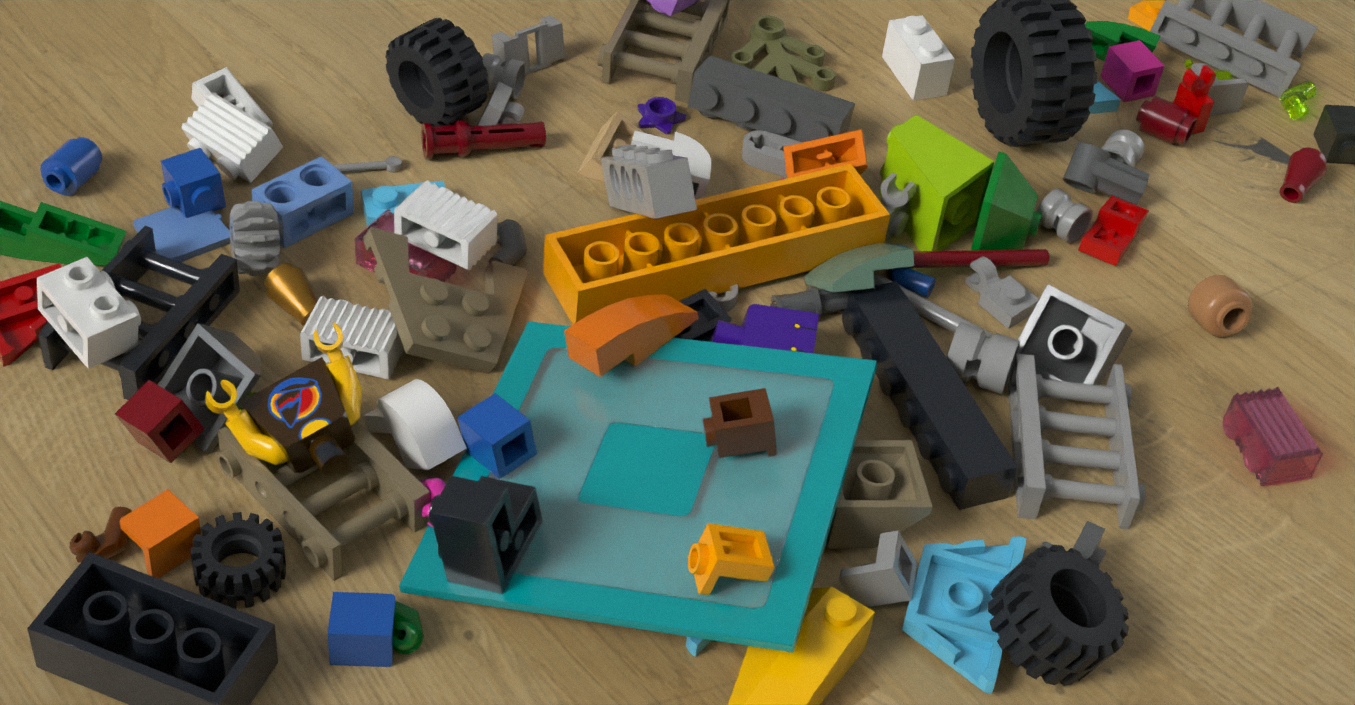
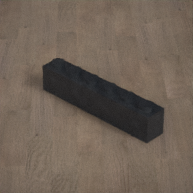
[842,281,1018,510]

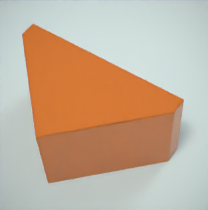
[783,129,868,178]

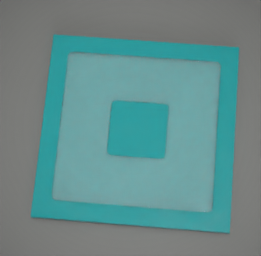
[399,321,877,653]

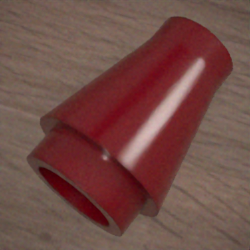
[1280,147,1327,203]

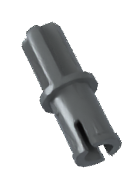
[770,286,850,319]

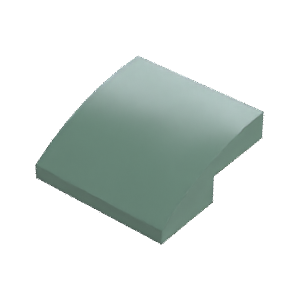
[805,243,914,292]

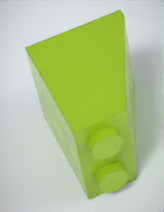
[878,114,994,251]

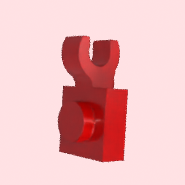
[1173,65,1216,135]

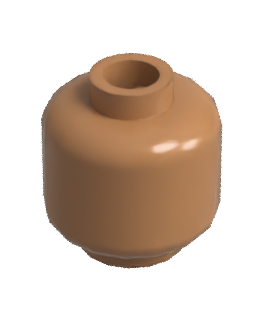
[1188,275,1253,337]

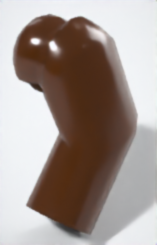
[69,506,132,563]

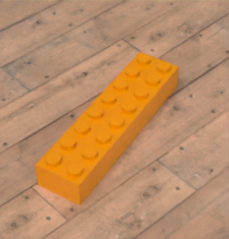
[543,163,890,324]

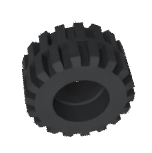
[385,18,489,126]
[988,545,1129,686]

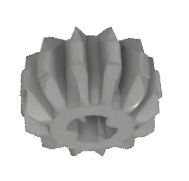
[229,201,280,276]

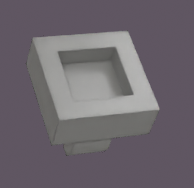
[477,82,525,126]

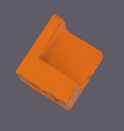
[120,489,201,579]

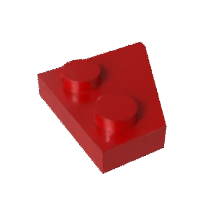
[0,263,62,367]

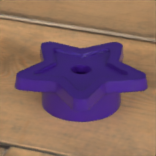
[638,97,686,134]

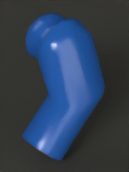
[888,244,936,298]

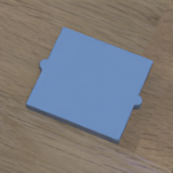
[133,206,230,262]

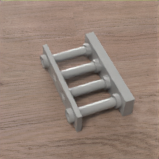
[1150,0,1317,99]
[1007,353,1145,529]

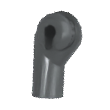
[489,219,527,266]

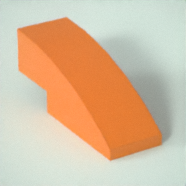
[564,294,699,377]

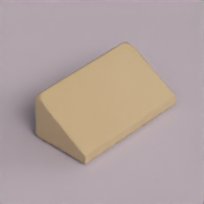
[577,112,644,182]

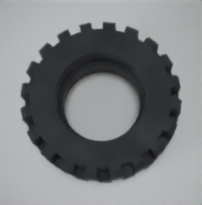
[970,0,1097,147]

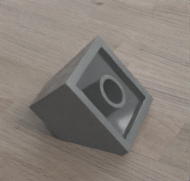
[1017,284,1132,402]
[158,323,262,454]

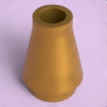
[264,263,318,327]

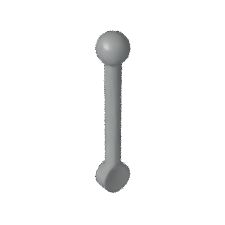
[333,156,402,173]

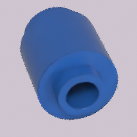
[40,137,102,196]

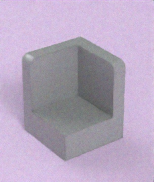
[1191,63,1248,115]
[839,530,917,607]

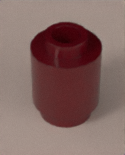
[1136,96,1197,145]

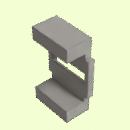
[492,15,565,74]

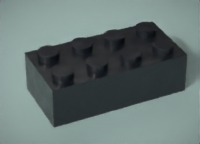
[27,552,278,705]

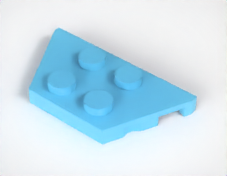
[902,536,1027,694]

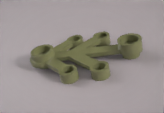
[730,15,836,91]

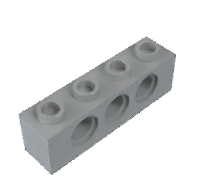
[600,144,697,219]

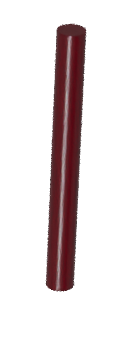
[902,249,1050,268]

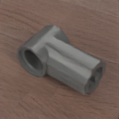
[1063,142,1150,205]

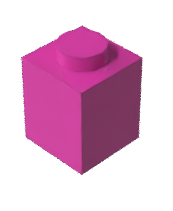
[1100,40,1164,102]

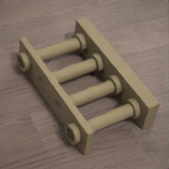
[598,0,730,103]
[217,421,430,581]

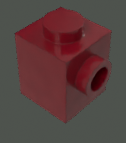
[115,380,205,463]

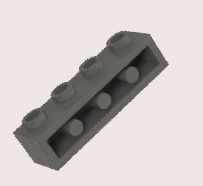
[688,55,855,142]

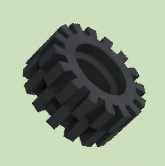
[191,512,286,609]

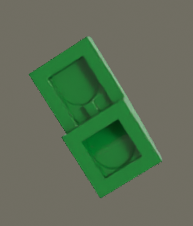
[1085,21,1160,62]

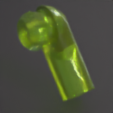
[1280,80,1316,120]

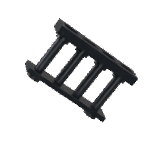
[38,226,240,400]

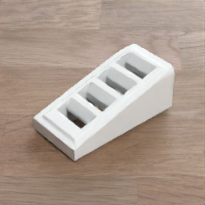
[191,67,273,128]

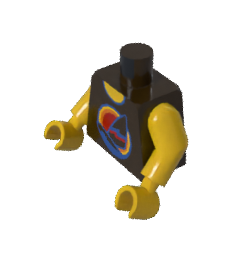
[206,323,362,476]

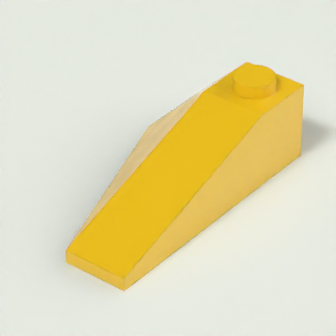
[728,586,875,705]

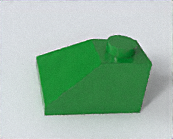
[971,151,1042,250]

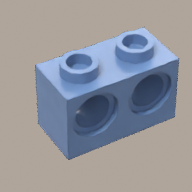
[252,156,354,248]

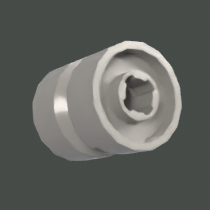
[947,321,1020,395]

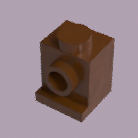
[702,388,777,458]

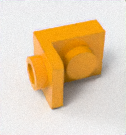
[688,523,775,595]

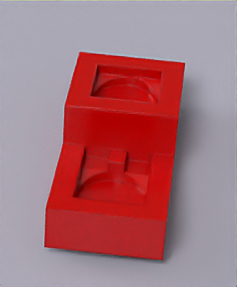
[1078,195,1149,266]

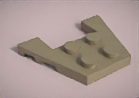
[364,227,527,374]

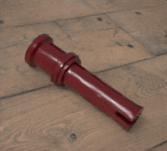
[421,121,546,159]

